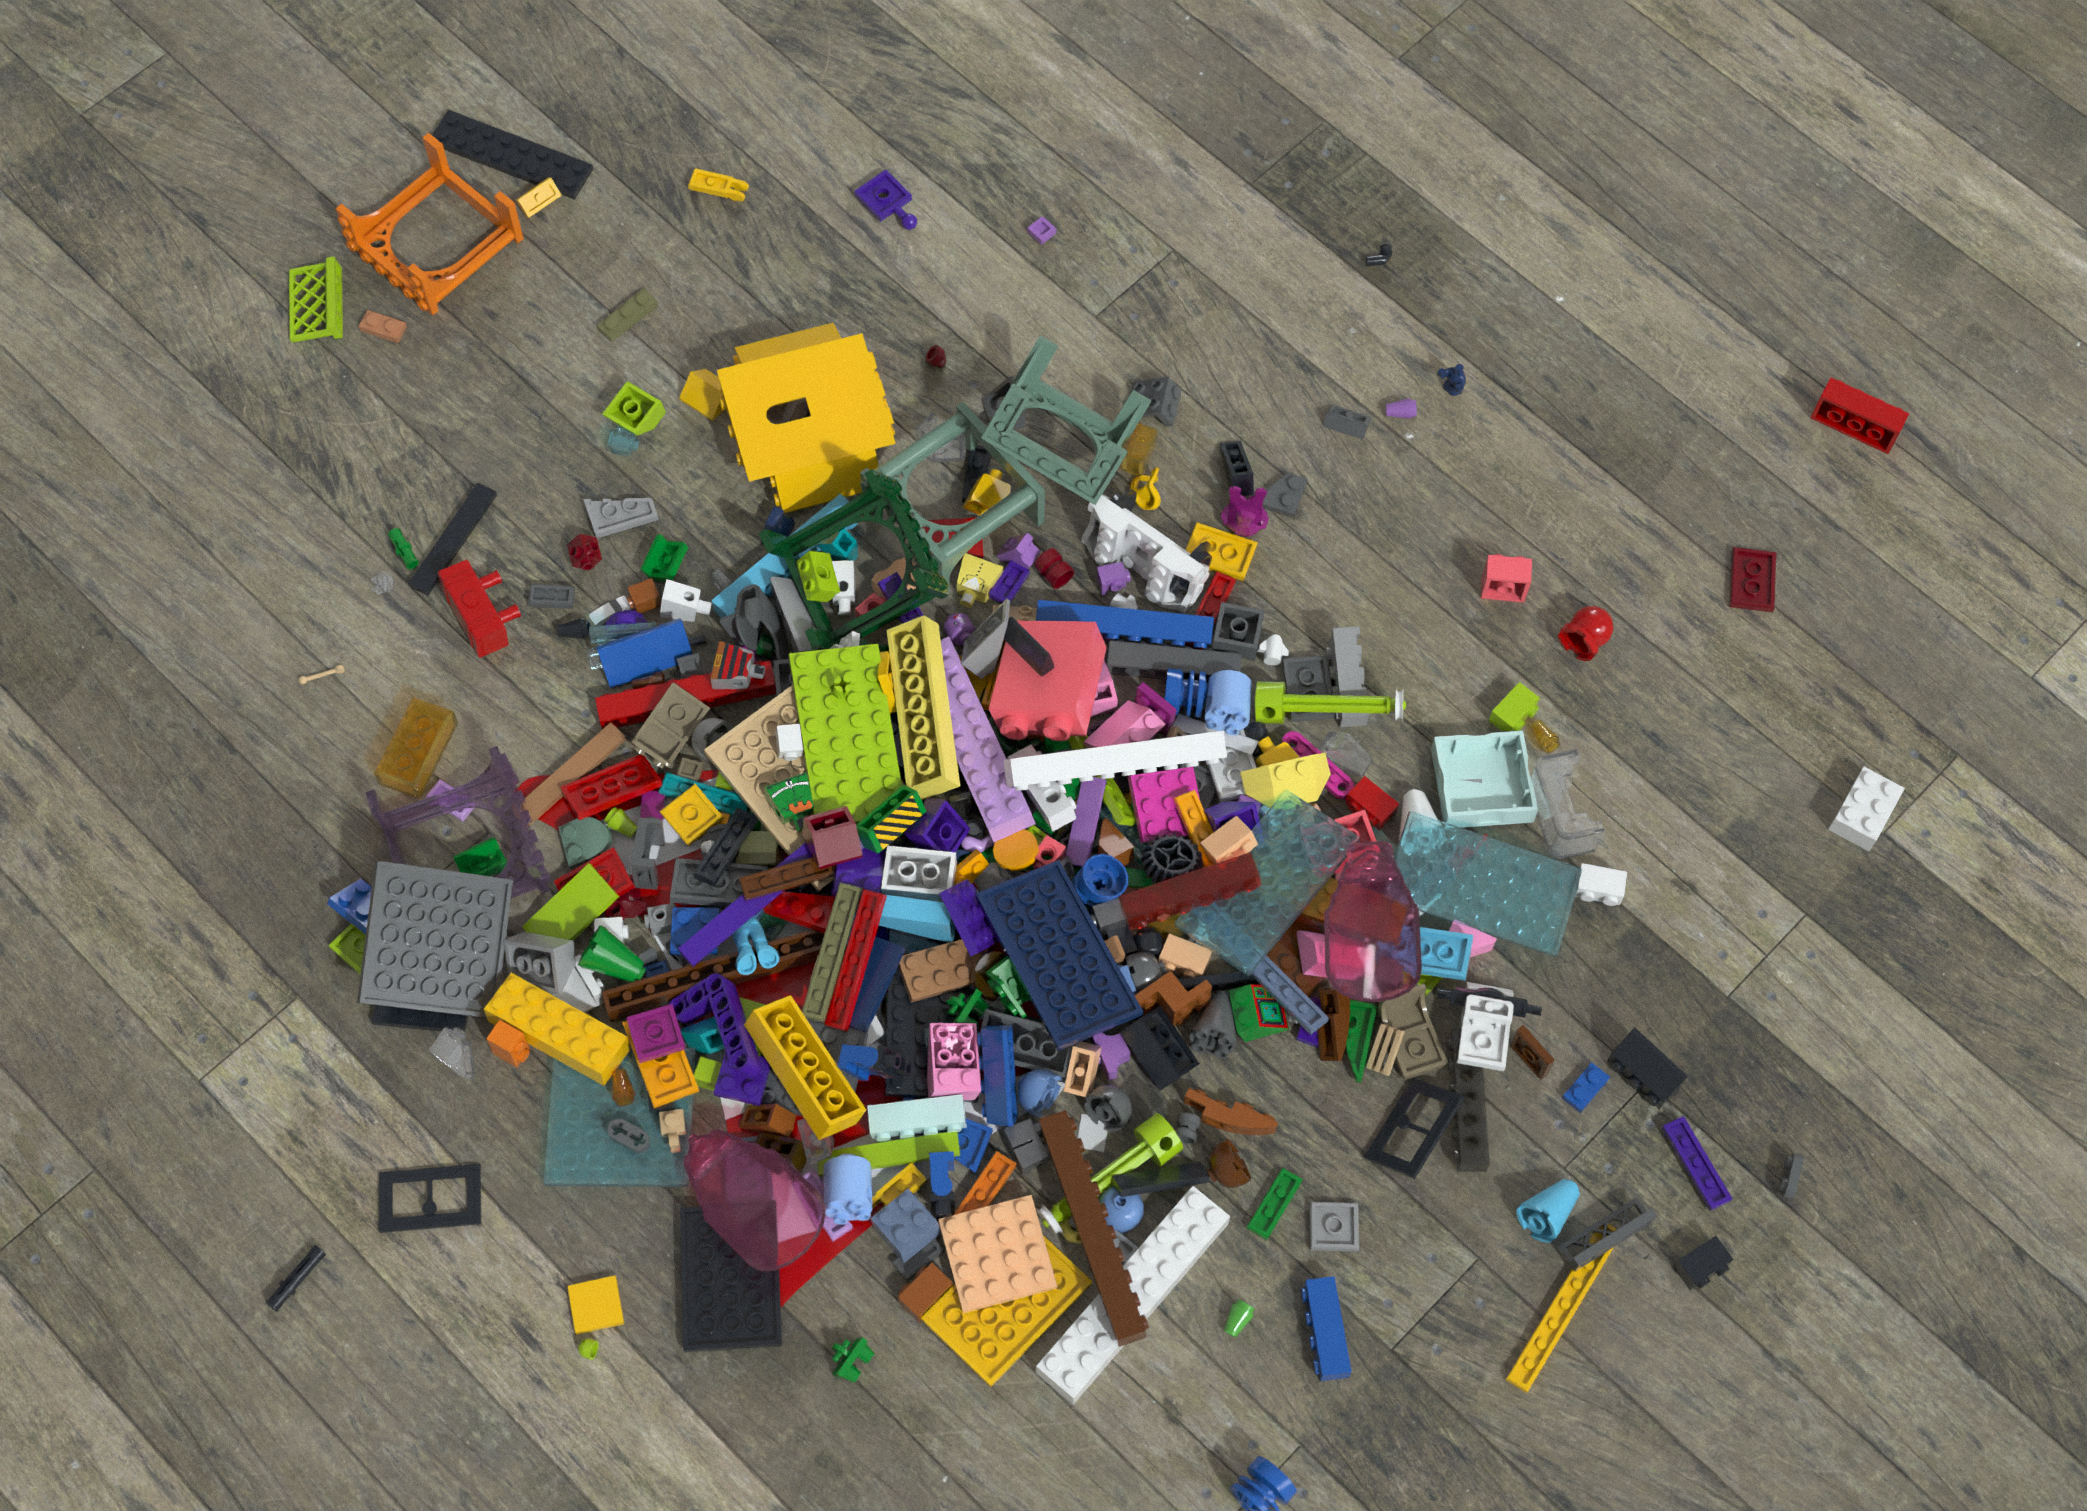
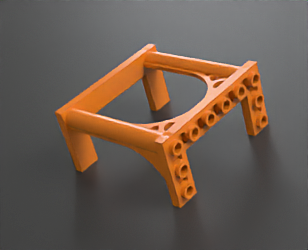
[335,133,524,316]

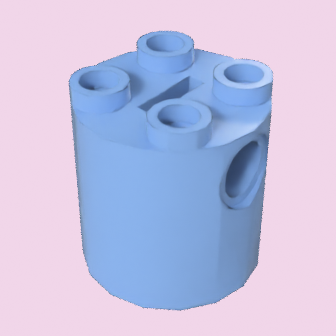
[1205,670,1252,736]
[823,1154,872,1225]

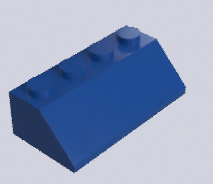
[978,1025,1018,1126]

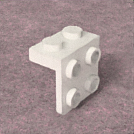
[546,955,605,1013]

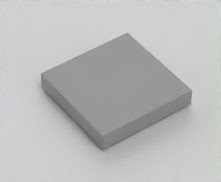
[1310,1202,1359,1252]

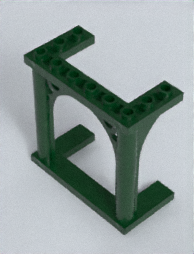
[759,469,949,651]

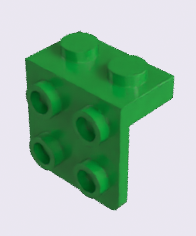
[985,956,1029,1018]

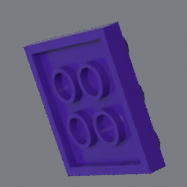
[939,879,998,956]

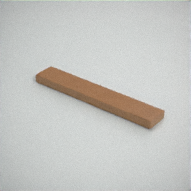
[510,722,627,829]

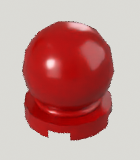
[1558,605,1614,662]

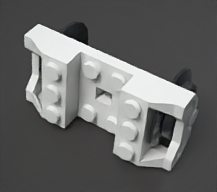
[1081,489,1212,614]

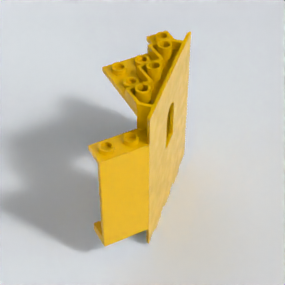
[717,323,896,513]

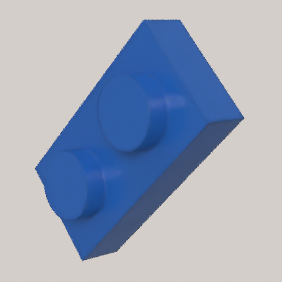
[1562,1062,1610,1113]

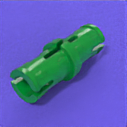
[388,528,419,570]

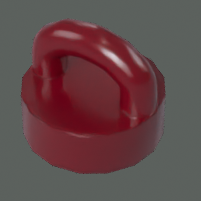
[925,345,946,368]

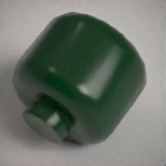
[754,634,776,659]

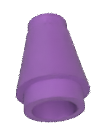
[1386,398,1417,419]

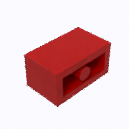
[1345,776,1399,831]

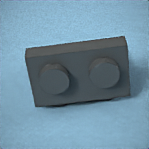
[1130,376,1181,427]

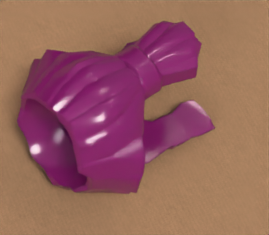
[1221,486,1269,537]

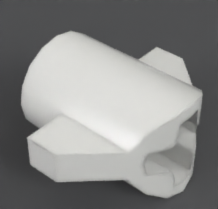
[1109,593,1138,610]
[1258,635,1289,666]

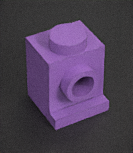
[1096,562,1131,596]

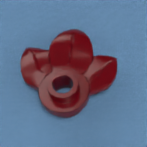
[605,888,647,920]

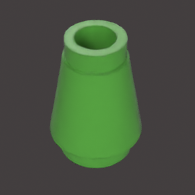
[1223,1299,1255,1338]

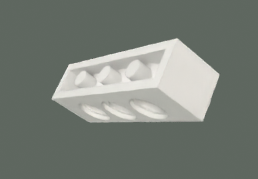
[1008,745,1077,831]

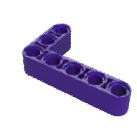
[669,973,761,1077]

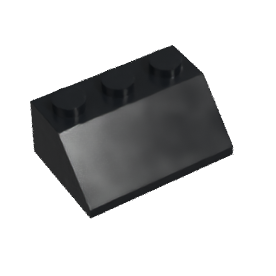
[1120,1006,1200,1091]
[1607,1027,1688,1110]

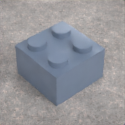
[870,1189,941,1263]

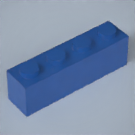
[1301,1276,1352,1381]

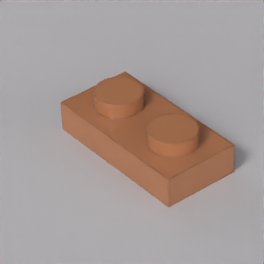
[358,310,407,343]

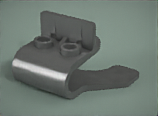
[720,584,790,660]

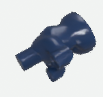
[1437,364,1466,396]

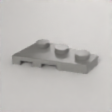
[583,498,659,539]

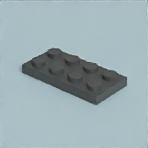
[670,858,768,910]

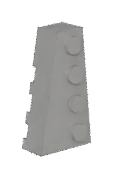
[1326,626,1369,727]

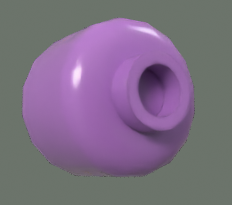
[943,613,976,645]

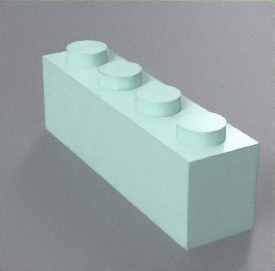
[867,1094,967,1141]

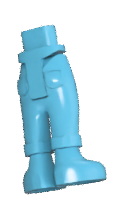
[732,917,779,975]

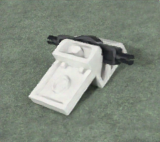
[1436,982,1542,1071]

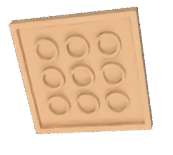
[938,1195,1057,1313]

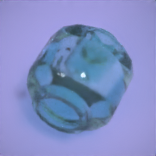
[607,426,640,457]

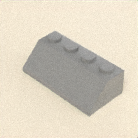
[770,577,816,653]

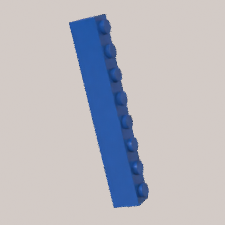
[1036,600,1214,648]

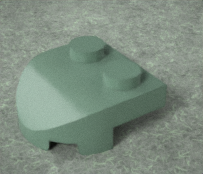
[559,817,612,870]

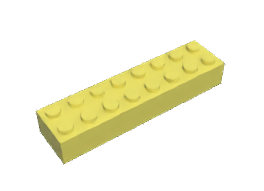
[887,615,960,800]

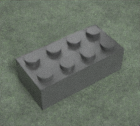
[978,1006,1075,1078]

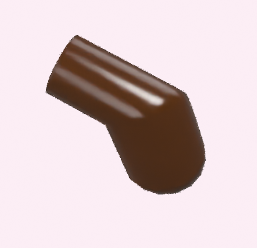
[632,671,666,689]

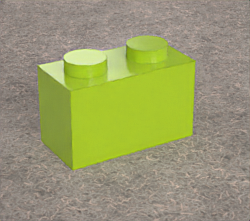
[1489,682,1540,732]

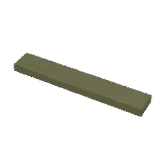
[802,883,863,1023]

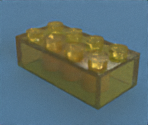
[374,697,458,799]

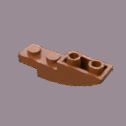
[1184,1088,1278,1135]

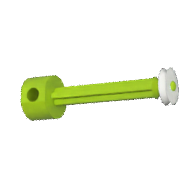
[1255,681,1406,724]
[1035,1113,1183,1238]

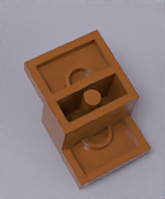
[1135,971,1212,1026]

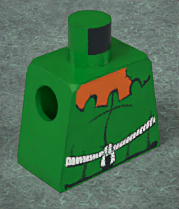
[763,772,814,831]

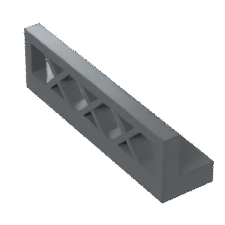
[1558,1197,1657,1272]

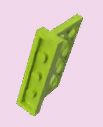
[289,256,343,343]

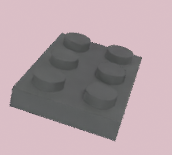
[1282,655,1336,722]

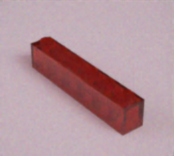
[1119,852,1262,930]

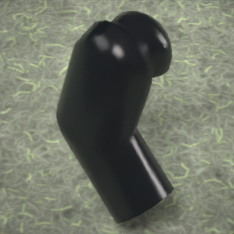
[1366,243,1393,267]

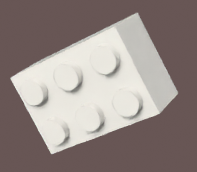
[1828,767,1905,851]
[881,846,957,903]

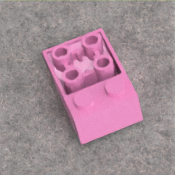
[1091,660,1118,717]
[927,1023,981,1100]

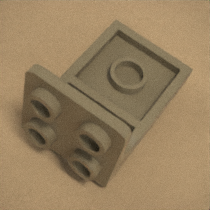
[631,683,710,769]
[1376,983,1448,1080]

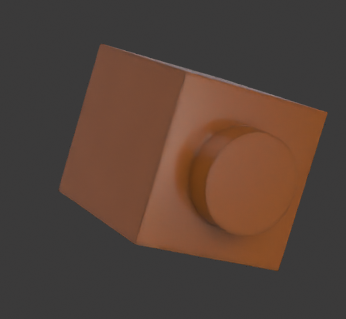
[626,578,661,614]

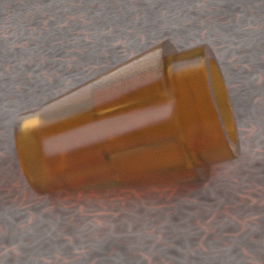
[612,1069,636,1106]

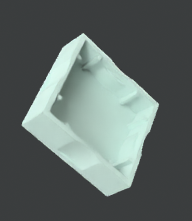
[1431,731,1538,829]

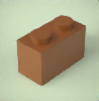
[898,1263,953,1323]

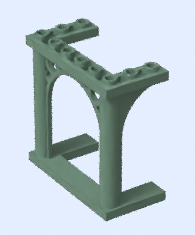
[981,335,1152,505]
[860,402,1045,590]

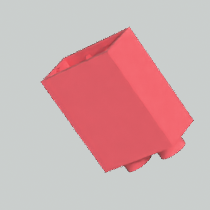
[989,620,1106,741]

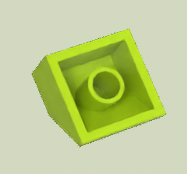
[602,381,666,436]

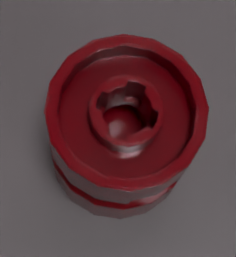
[1034,548,1075,589]

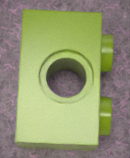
[796,551,840,602]

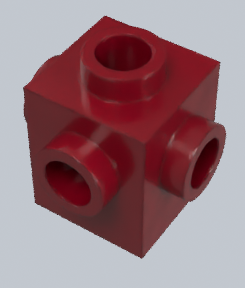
[567,534,602,570]

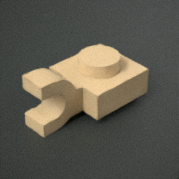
[659,1109,686,1153]

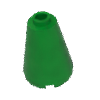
[578,925,646,982]

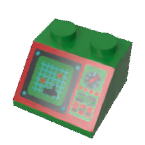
[1229,984,1289,1042]

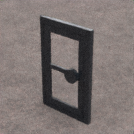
[1364,1078,1465,1179]
[379,1164,482,1233]

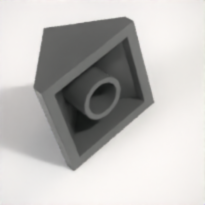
[982,376,1025,430]

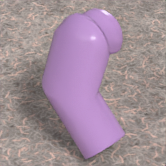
[961,835,995,852]

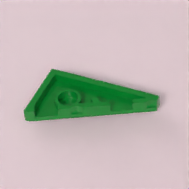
[1345,1000,1378,1083]

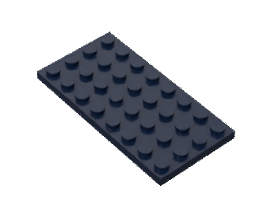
[976,860,1143,1051]

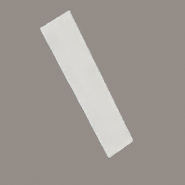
[1173,714,1259,755]

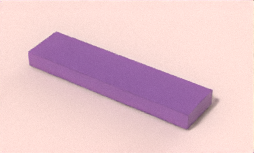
[1066,777,1107,867]

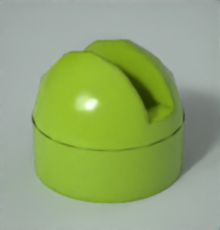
[578,1339,599,1360]

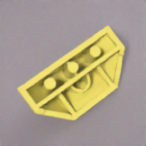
[1240,753,1331,811]

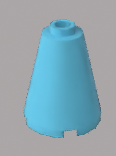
[1516,1179,1580,1243]

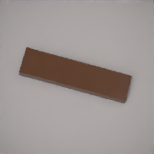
[738,857,835,902]

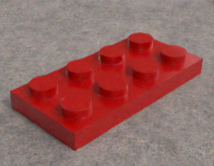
[560,754,662,820]

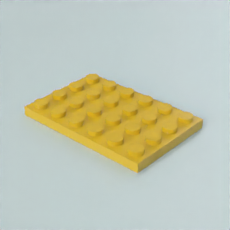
[921,1235,1092,1388]

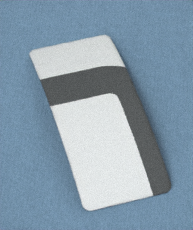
[589,596,631,628]

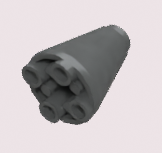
[1190,991,1236,1059]

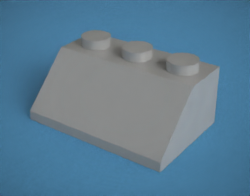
[504,932,576,993]

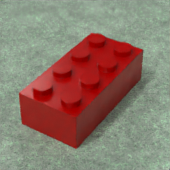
[1810,377,1910,454]

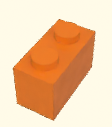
[486,1020,530,1068]

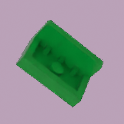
[641,534,688,583]
[453,837,510,877]

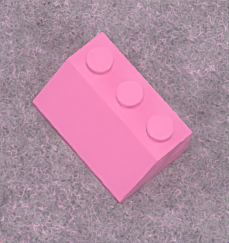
[1083,700,1165,775]
[1296,930,1376,982]

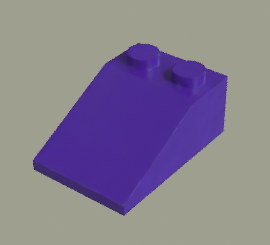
[831,839,885,897]

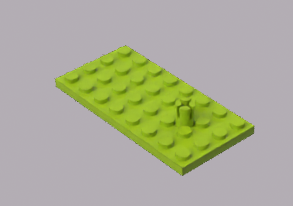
[788,644,902,824]

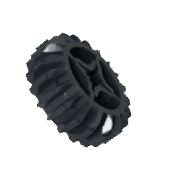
[1141,833,1203,890]

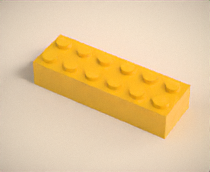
[484,973,631,1086]
[744,995,866,1140]

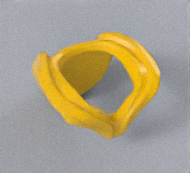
[1130,467,1161,510]

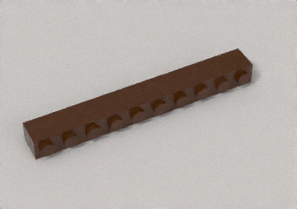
[602,929,825,1022]
[1039,1110,1149,1347]

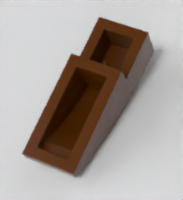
[1317,987,1350,1061]

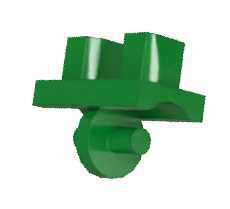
[947,989,989,1025]
[831,1337,875,1383]

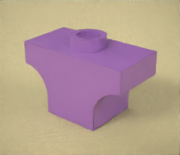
[996,533,1041,568]
[1090,1032,1130,1081]

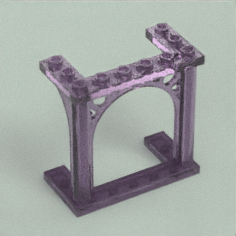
[366,746,551,898]

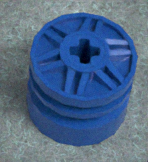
[1164,668,1208,717]
[1072,854,1128,913]
[1230,1456,1297,1511]

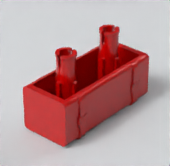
[438,560,521,658]

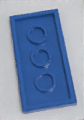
[596,618,692,689]

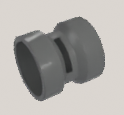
[1175,1113,1201,1144]

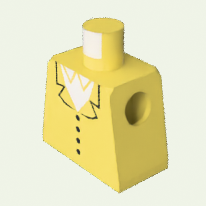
[957,553,1003,608]

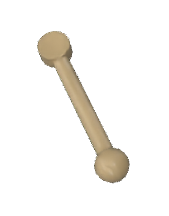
[299,665,345,685]

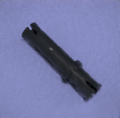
[265,1245,326,1312]

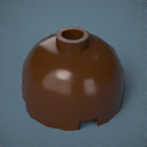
[1207,1139,1251,1188]

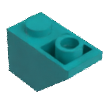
[817,528,858,562]
[681,1016,725,1054]

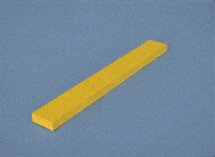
[1506,1224,1618,1393]

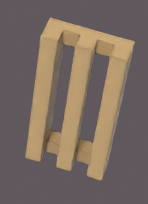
[1366,1023,1404,1076]

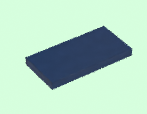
[826,936,906,1033]

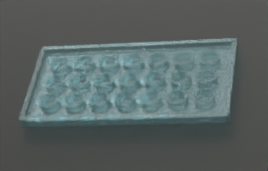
[1175,789,1360,976]
[1382,811,1583,957]

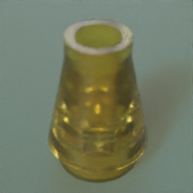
[1531,720,1560,753]

